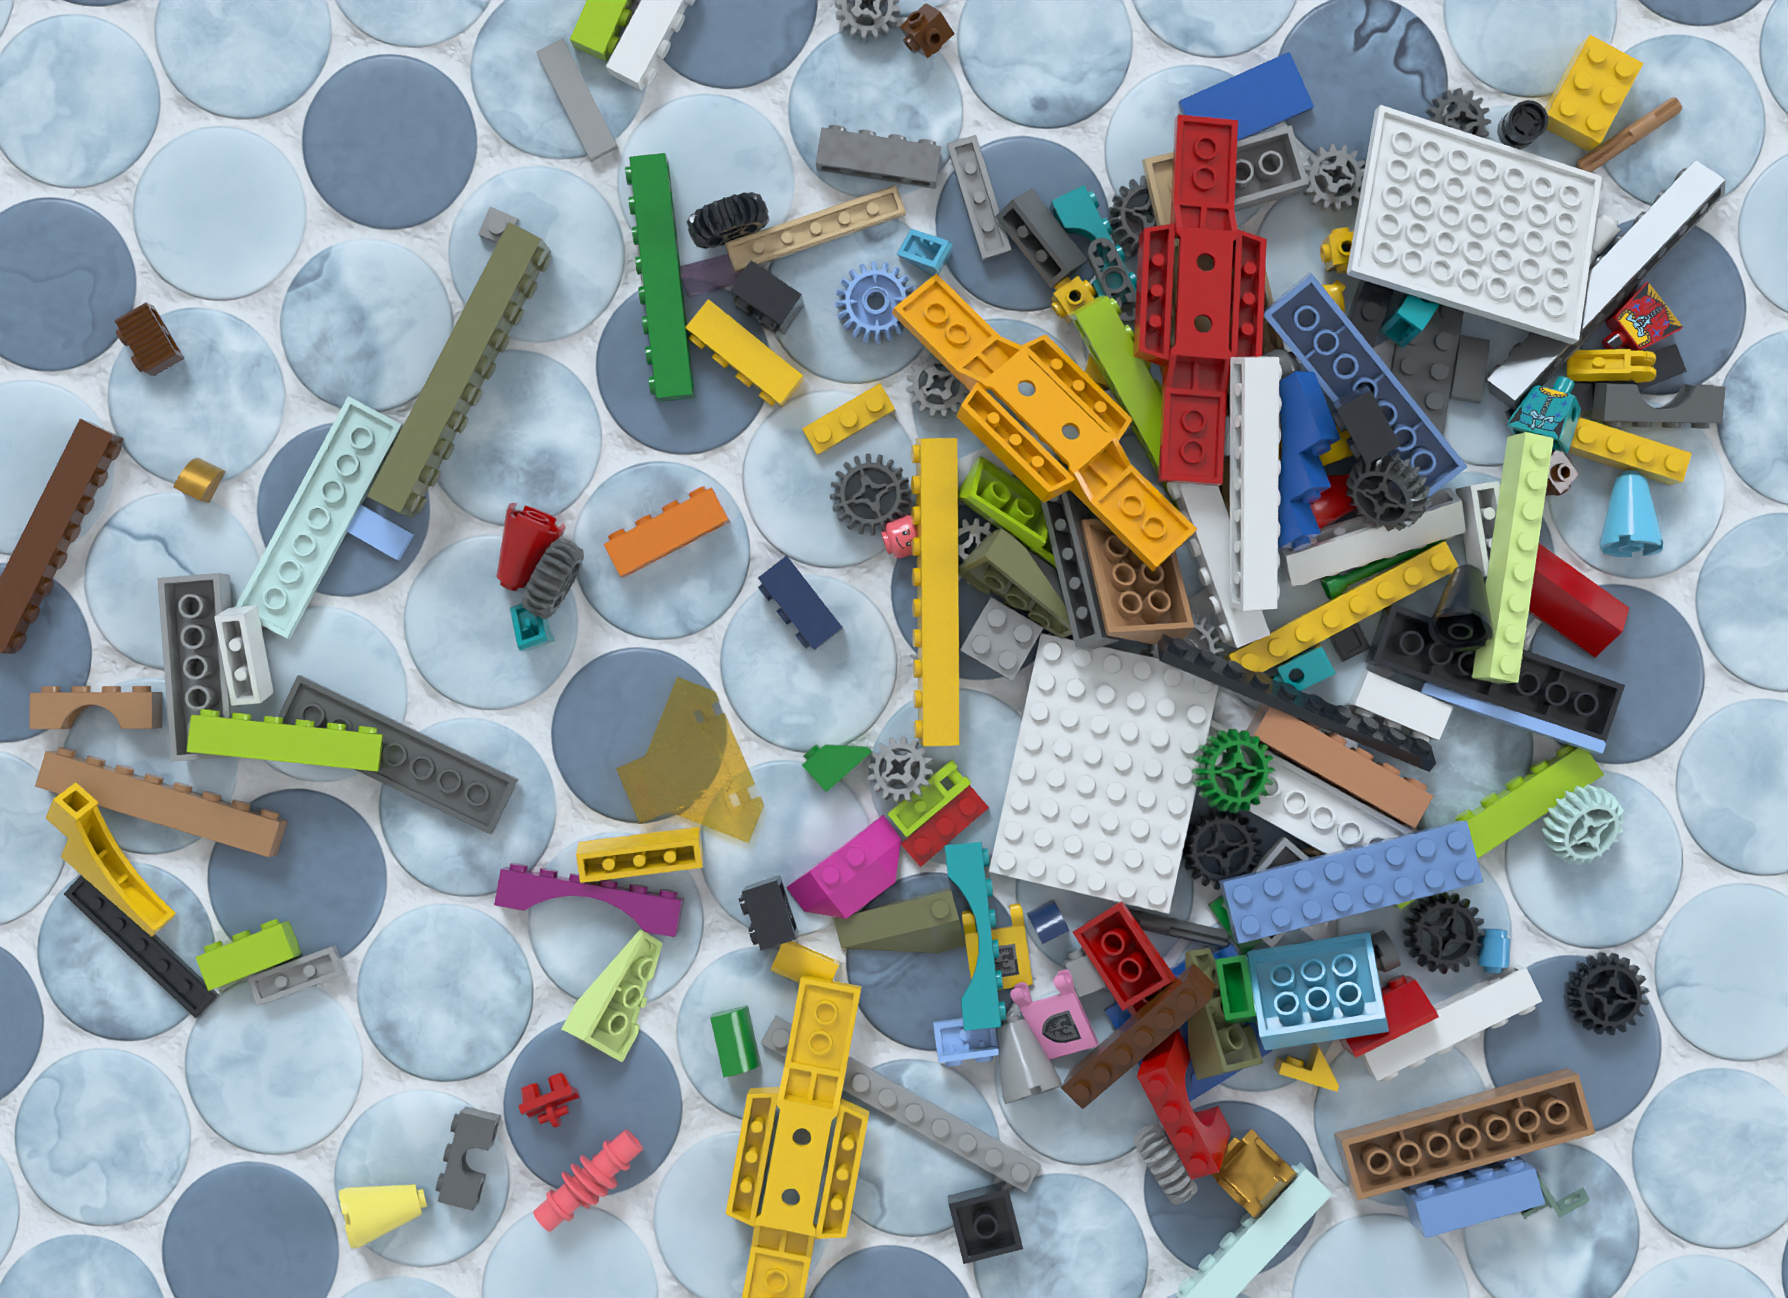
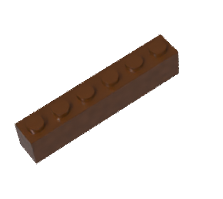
[1061,963,1216,1109]

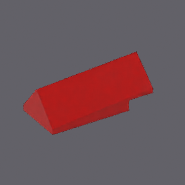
[1528,543,1629,658]
[1073,901,1176,1016]

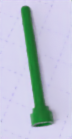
[1320,539,1449,600]

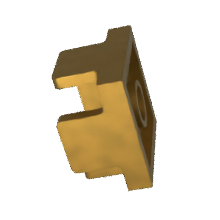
[1211,1129,1298,1218]

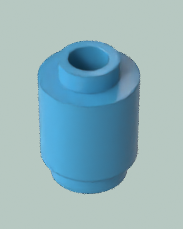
[1478,928,1511,973]

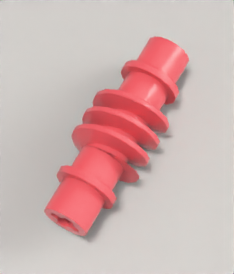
[533,1129,643,1232]

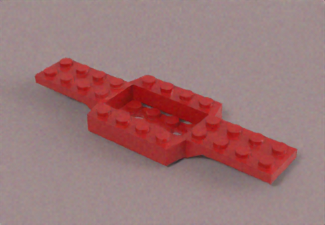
[1133,114,1267,486]

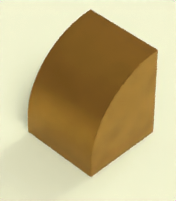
[173,458,226,503]

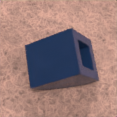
[1027,900,1070,944]

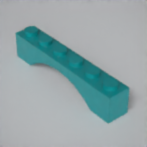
[945,842,1006,1031]

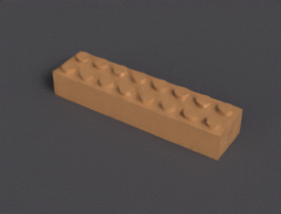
[1334,1068,1595,1200]

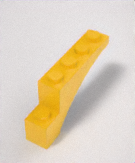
[45,782,176,937]

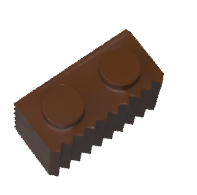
[115,302,184,376]

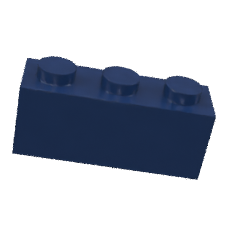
[758,555,843,650]

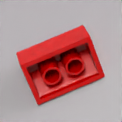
[1339,974,1439,1058]

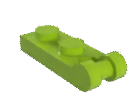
[887,759,972,837]

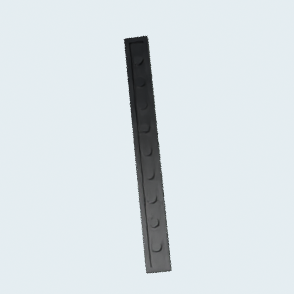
[1157,634,1436,772]

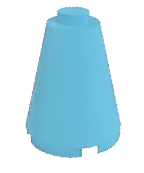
[1599,471,1663,557]

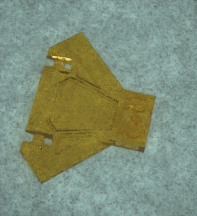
[616,676,764,843]

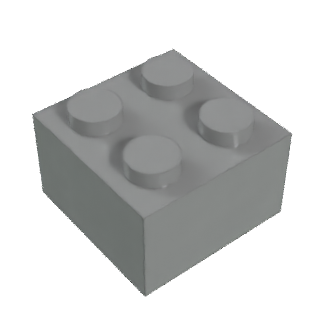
[959,597,1043,681]

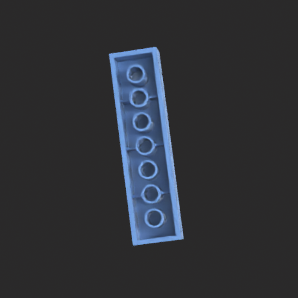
[1264,273,1468,497]
[1219,821,1483,944]

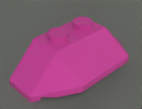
[786,814,901,919]

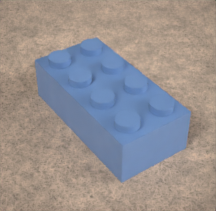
[1401,1156,1545,1238]

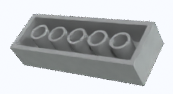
[157,573,240,762]

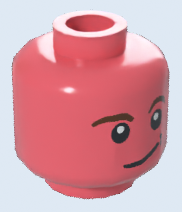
[881,515,918,559]

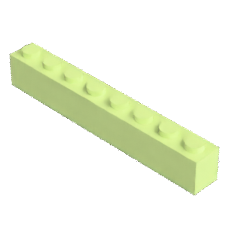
[1472,432,1554,683]

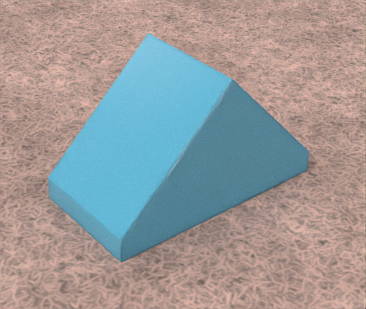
[896,229,953,276]

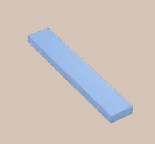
[1420,682,1606,755]

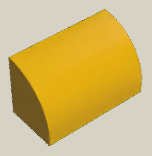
[770,941,840,984]

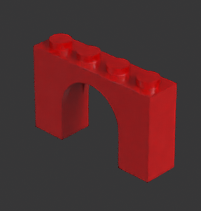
[1137,1029,1231,1180]

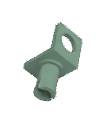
[1520,1172,1590,1219]

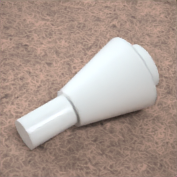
[1589,214,1621,270]

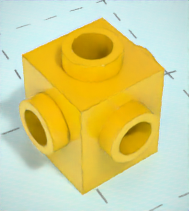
[1320,227,1354,274]
[1051,276,1096,324]

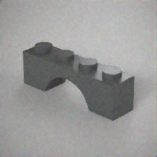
[1592,382,1726,429]

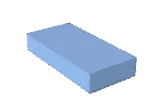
[346,504,414,561]

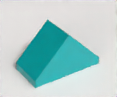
[510,603,555,652]

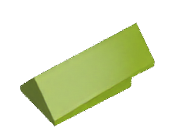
[958,455,1057,568]

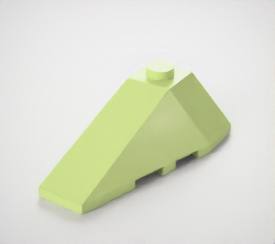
[562,929,663,1062]

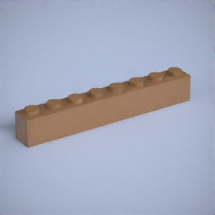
[35,747,288,857]

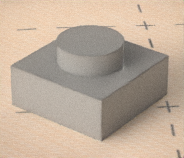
[478,207,520,243]

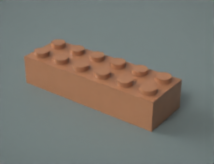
[1246,704,1434,828]

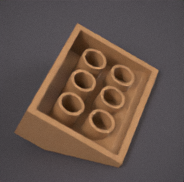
[1080,519,1194,644]

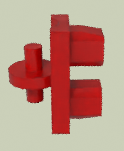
[518,1072,580,1128]

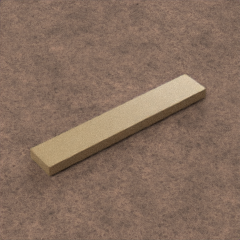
[725,185,906,273]

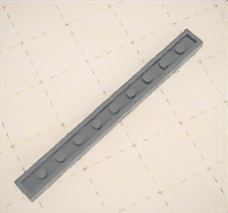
[761,1015,1041,1192]

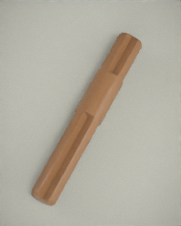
[1576,97,1683,173]

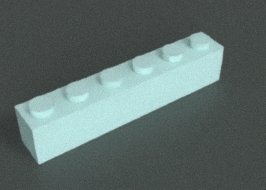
[1176,1162,1333,1298]

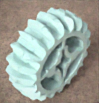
[1542,784,1625,866]

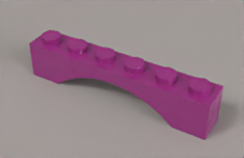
[494,863,684,937]

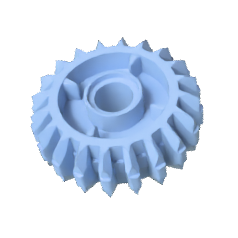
[835,261,915,344]

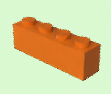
[603,486,730,578]

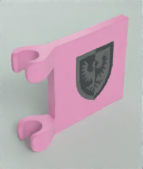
[1010,969,1099,1060]

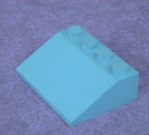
[1247,932,1389,1050]

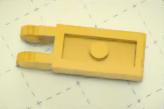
[1567,349,1656,383]

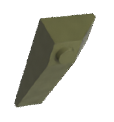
[958,528,1072,639]
[833,887,966,954]
[1185,948,1263,1080]

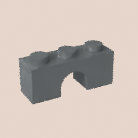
[435,1106,501,1211]

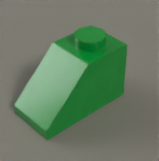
[802,744,872,792]

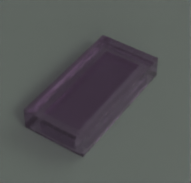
[680,254,743,297]

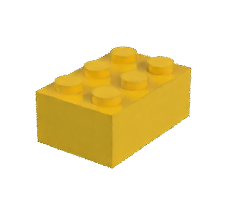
[1545,35,1644,152]

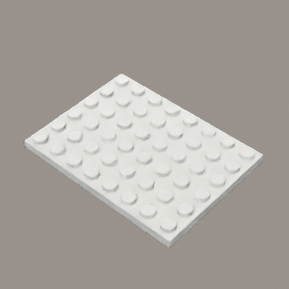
[1346,105,1602,345]
[989,633,1219,914]

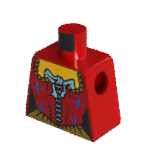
[1602,282,1683,351]

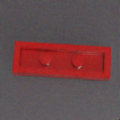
[901,785,989,867]

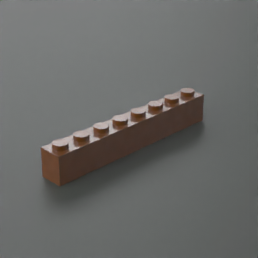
[0,419,123,654]

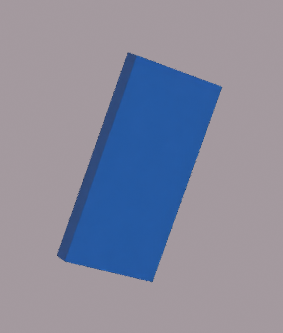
[1178,52,1314,141]

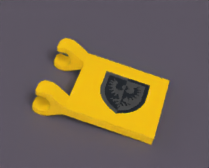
[961,903,1033,990]

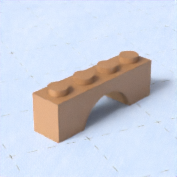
[29,686,162,729]

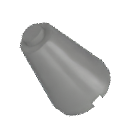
[997,1015,1062,1104]

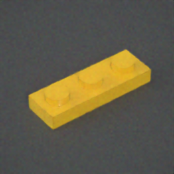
[802,383,896,456]

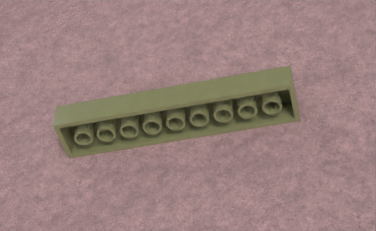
[367,222,552,518]

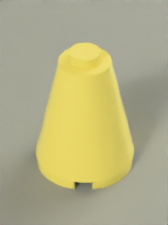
[339,1184,427,1249]

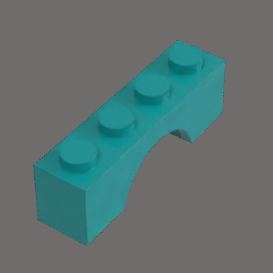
[1049,185,1137,305]

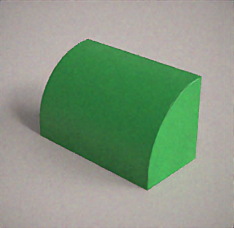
[1215,955,1257,1023]
[710,1005,761,1078]

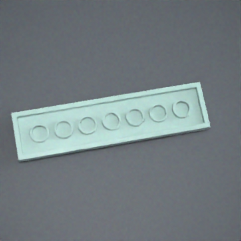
[235,396,403,639]

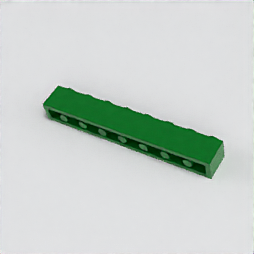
[625,153,695,402]

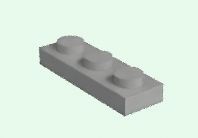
[247,945,346,1007]

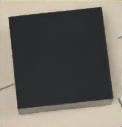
[1329,623,1371,662]

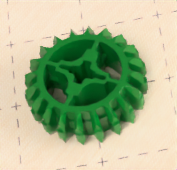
[1191,729,1276,813]

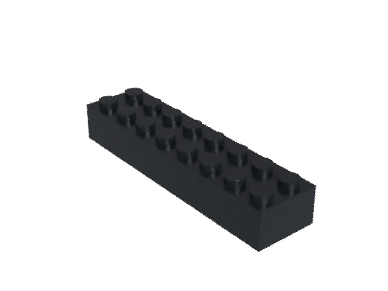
[1365,604,1625,743]

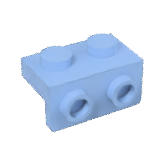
[933,1018,999,1067]

